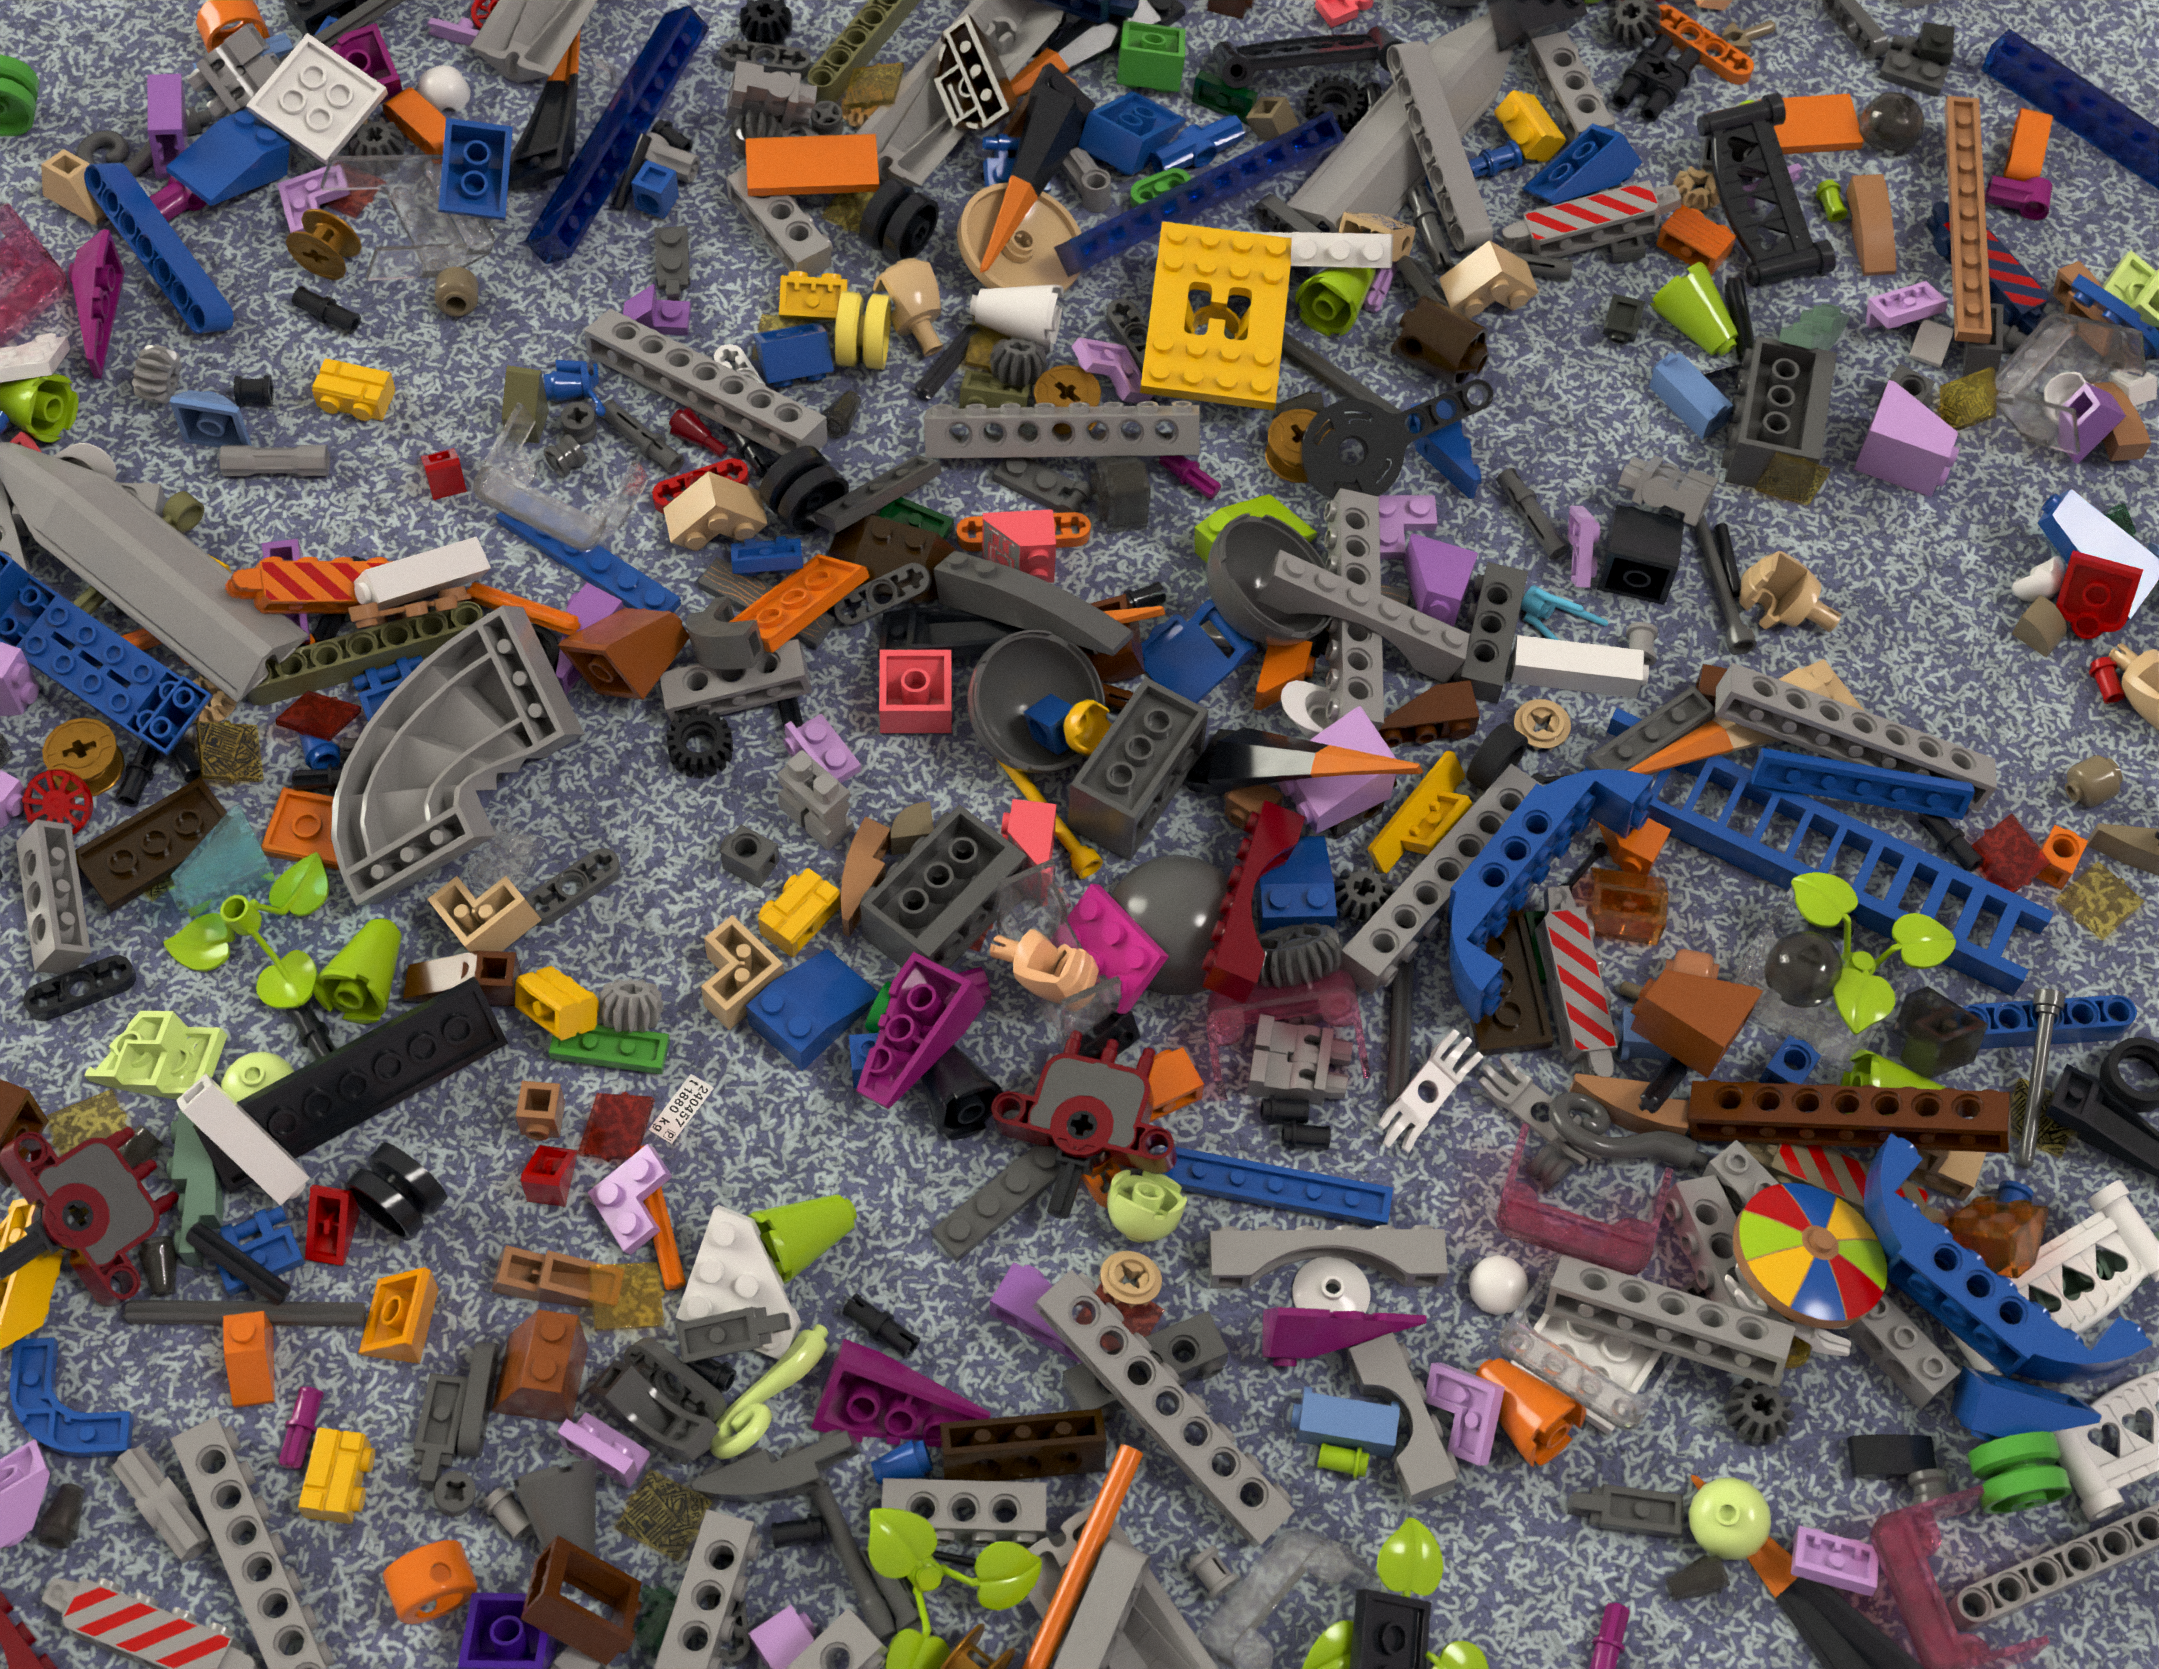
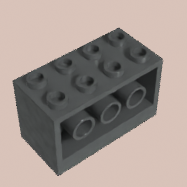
[1721,336,1837,499]
[1068,677,1209,861]
[860,804,1027,969]

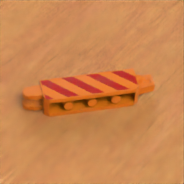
[225,556,393,614]

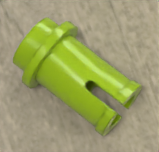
[1815,179,1848,222]
[1317,1442,1370,1480]

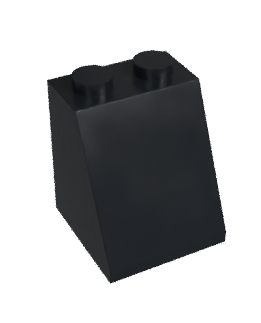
[1597,505,1684,605]

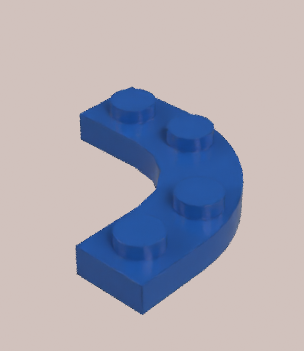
[2071,274,2159,359]
[10,1337,134,1458]

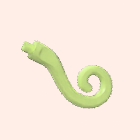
[709,1324,828,1459]

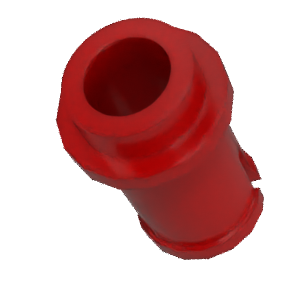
[2089,657,2125,704]

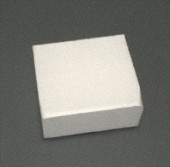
[1908,319,1954,368]
[2108,366,2157,406]

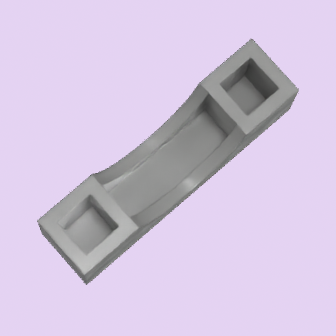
[1346,1332,1459,1506]

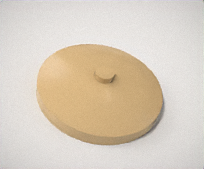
[957,183,1085,298]

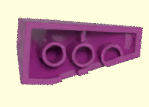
[330,23,403,104]
[68,230,125,379]
[856,952,986,1109]
[1262,1307,1427,1367]
[811,1338,991,1447]

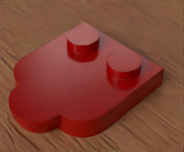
[2056,550,2144,639]

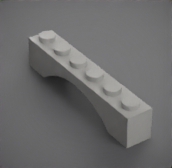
[1256,550,1470,683]
[1208,1225,1448,1289]

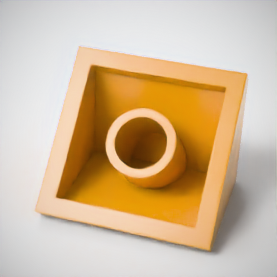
[358,1267,439,1364]

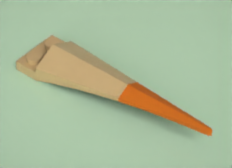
[1628,659,1864,775]

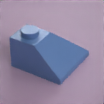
[170,390,252,448]

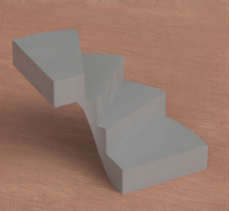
[331,605,585,906]

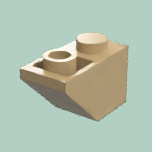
[41,149,108,225]

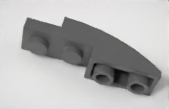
[691,1429,861,1502]

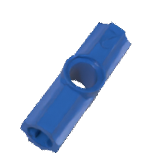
[1149,115,1245,173]

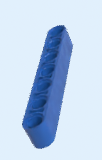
[84,163,234,334]

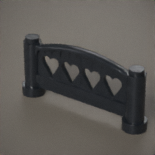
[1212,26,1404,88]
[1697,92,1836,286]

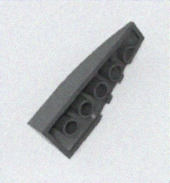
[934,551,1133,656]

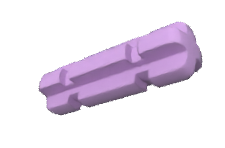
[1362,261,1398,313]

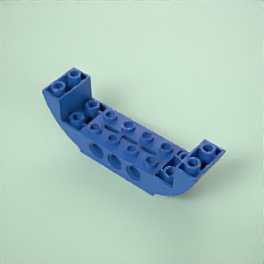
[0,551,213,756]
[1447,769,1654,1024]
[1864,1133,2153,1383]

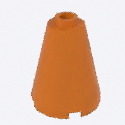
[1475,1358,1587,1467]

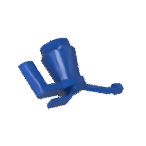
[543,359,606,417]

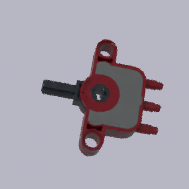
[991,1030,1177,1220]
[0,1126,179,1306]

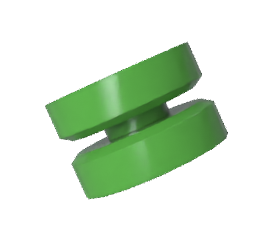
[0,54,40,136]
[1967,1431,2073,1514]

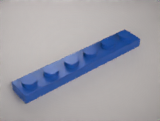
[496,493,681,613]
[1751,748,1975,820]
[1163,1147,1393,1226]

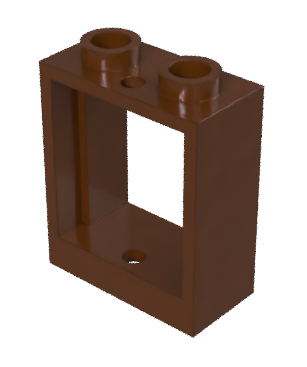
[521,1535,642,1666]

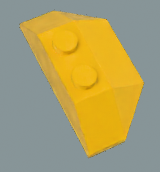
[0,1198,63,1350]

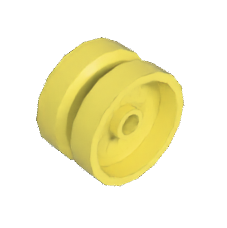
[835,291,891,370]

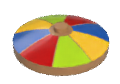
[1733,1183,1887,1329]

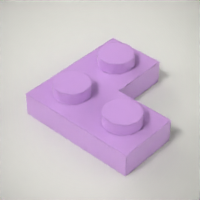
[277,162,350,233]
[1071,337,1154,403]
[1378,495,1438,559]
[1567,506,1600,587]
[587,1144,672,1255]
[1425,1363,1505,1466]

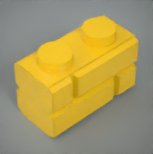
[1494,90,1566,162]
[312,358,395,421]
[758,868,841,958]
[515,966,599,1041]
[298,1428,375,1524]

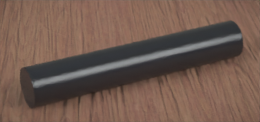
[612,133,652,210]
[1714,523,1741,597]

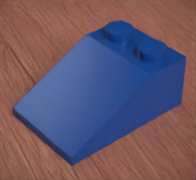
[1078,91,1186,175]
[166,109,290,206]
[438,118,513,221]
[1522,123,1643,204]
[1255,836,1337,934]
[746,948,879,1071]
[1950,1366,2102,1441]

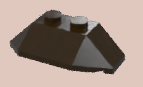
[934,14,1018,131]
[828,515,958,604]

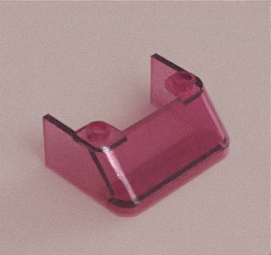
[0,203,67,347]
[1206,969,1371,1101]
[1495,1123,1674,1275]
[1870,1485,2050,1669]

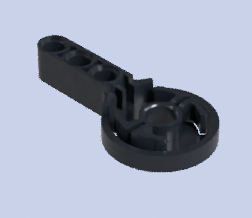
[1300,379,1494,500]

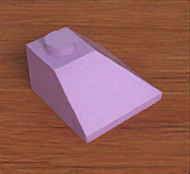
[0,1439,50,1549]

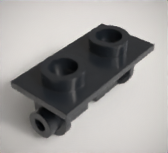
[1078,1010,1141,1060]

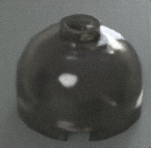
[1858,91,1925,157]
[1764,931,1843,1008]

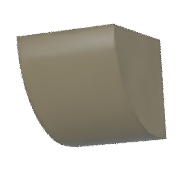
[1246,97,1300,148]
[2012,594,2067,658]
[891,801,934,855]

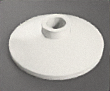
[1292,1257,1370,1313]

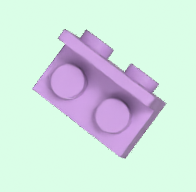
[1866,281,1948,329]
[783,714,861,783]
[557,1413,651,1488]
[1788,1526,1880,1597]

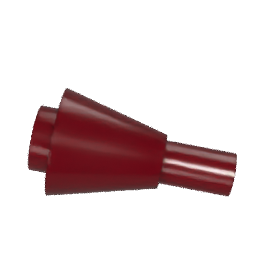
[669,407,729,458]

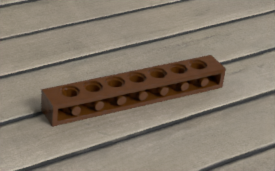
[1688,1079,2011,1153]

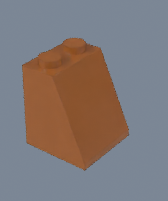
[558,608,689,700]
[1630,969,1763,1079]
[492,1310,588,1423]

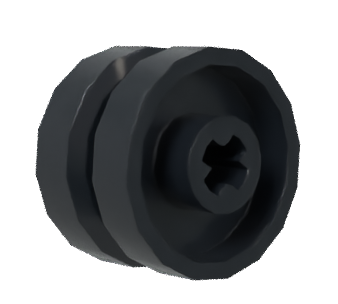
[859,178,939,262]
[759,445,849,535]
[344,1142,448,1241]

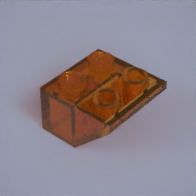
[1586,867,1669,945]
[1941,1196,2049,1279]

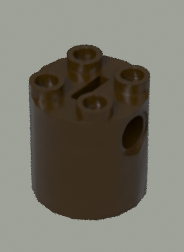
[1390,295,1489,387]

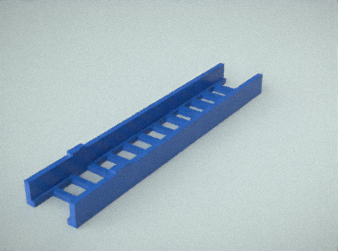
[1584,708,2054,996]

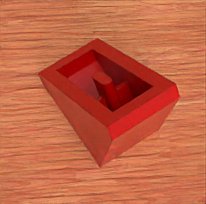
[420,448,467,500]
[521,1145,578,1207]
[305,1184,360,1266]

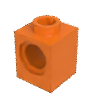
[2028,825,2088,890]

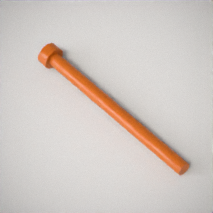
[1021,1444,1143,1669]

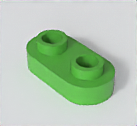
[1130,168,1191,213]

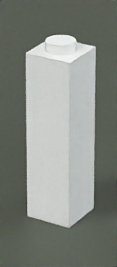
[353,536,491,611]
[1510,635,1649,698]
[176,1073,310,1206]

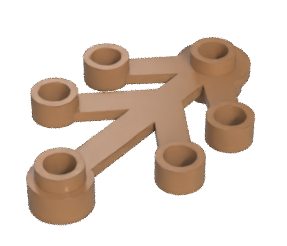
[348,586,472,629]

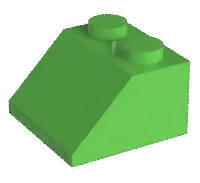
[1117,20,1186,93]

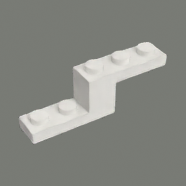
[1248,232,1393,268]

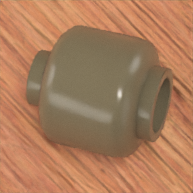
[434,266,479,317]
[2065,755,2123,808]

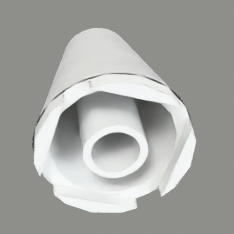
[970,284,1064,352]

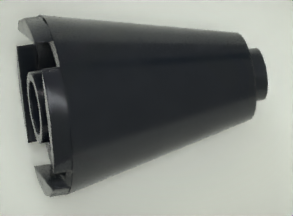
[920,1044,1003,1140]

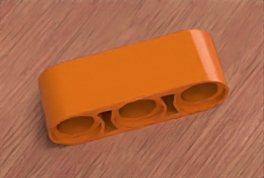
[382,87,446,166]
[2003,107,2053,182]

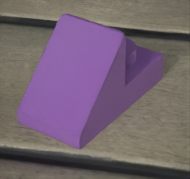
[623,284,691,335]

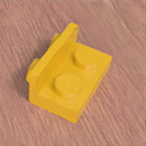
[779,271,848,321]

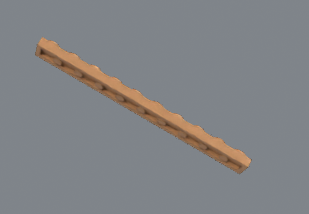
[1944,96,1992,344]

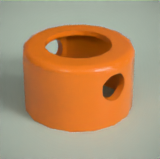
[196,0,270,54]
[383,1540,477,1624]

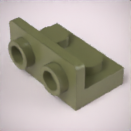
[959,370,1032,427]

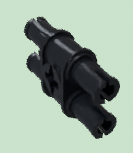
[1612,34,1701,122]

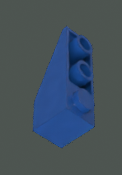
[1407,401,1482,499]

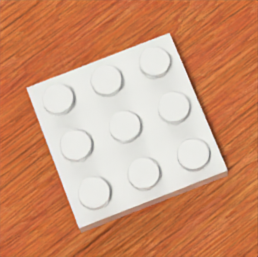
[246,33,388,166]
[1510,1311,1664,1436]

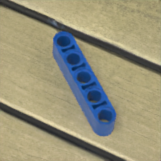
[1948,995,2137,1050]

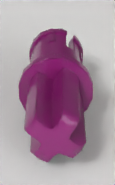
[1158,455,1221,499]
[278,1387,324,1470]
[1589,1602,1630,1669]

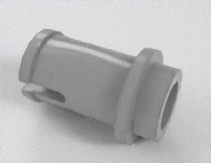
[484,1486,533,1540]

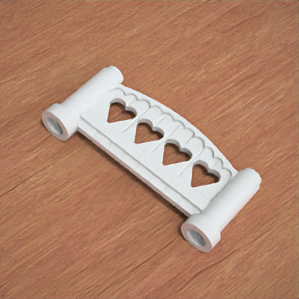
[1945,1179,2159,1376]
[2052,1370,2159,1522]

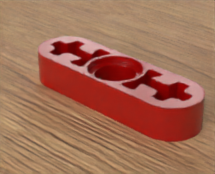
[652,458,749,514]

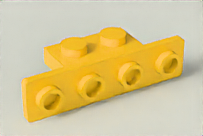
[1367,751,1473,874]

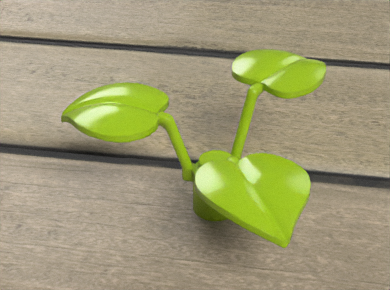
[163,852,330,1009]
[1791,872,1956,1035]
[868,1508,1042,1669]
[1302,1517,1489,1669]

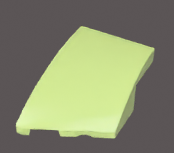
[2102,250,2159,327]
[84,1011,228,1100]

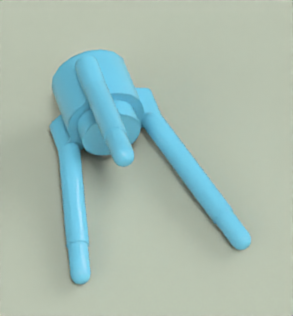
[1520,585,1608,640]

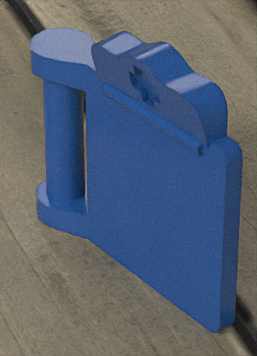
[1141,598,1258,704]

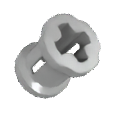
[1626,622,1658,666]
[1187,1545,1240,1601]

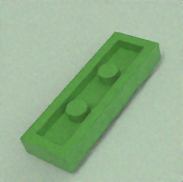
[549,1024,670,1075]

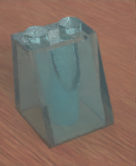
[168,804,275,920]

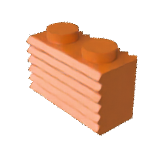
[1656,204,1737,276]

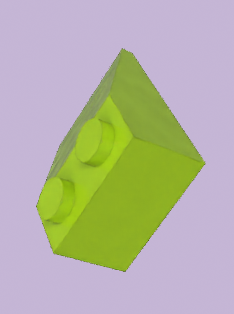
[1194,494,1317,563]

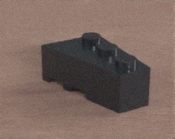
[1486,0,1588,52]

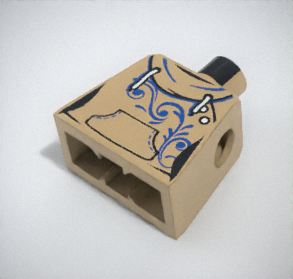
[1338,212,1416,262]

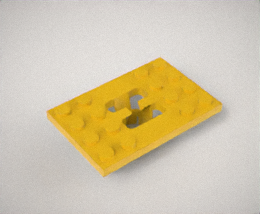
[1140,221,1292,411]

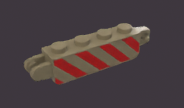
[1744,1142,1953,1231]

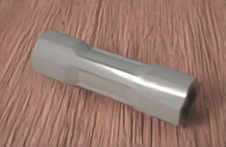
[219,445,330,476]

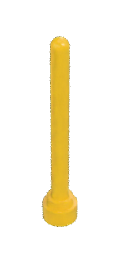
[995,758,1103,879]

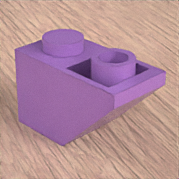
[2059,382,2126,464]

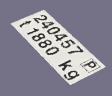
[648,1074,714,1144]

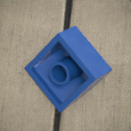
[753,322,834,387]

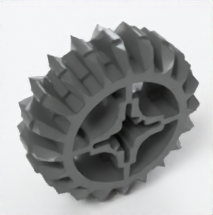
[1256,923,1343,988]

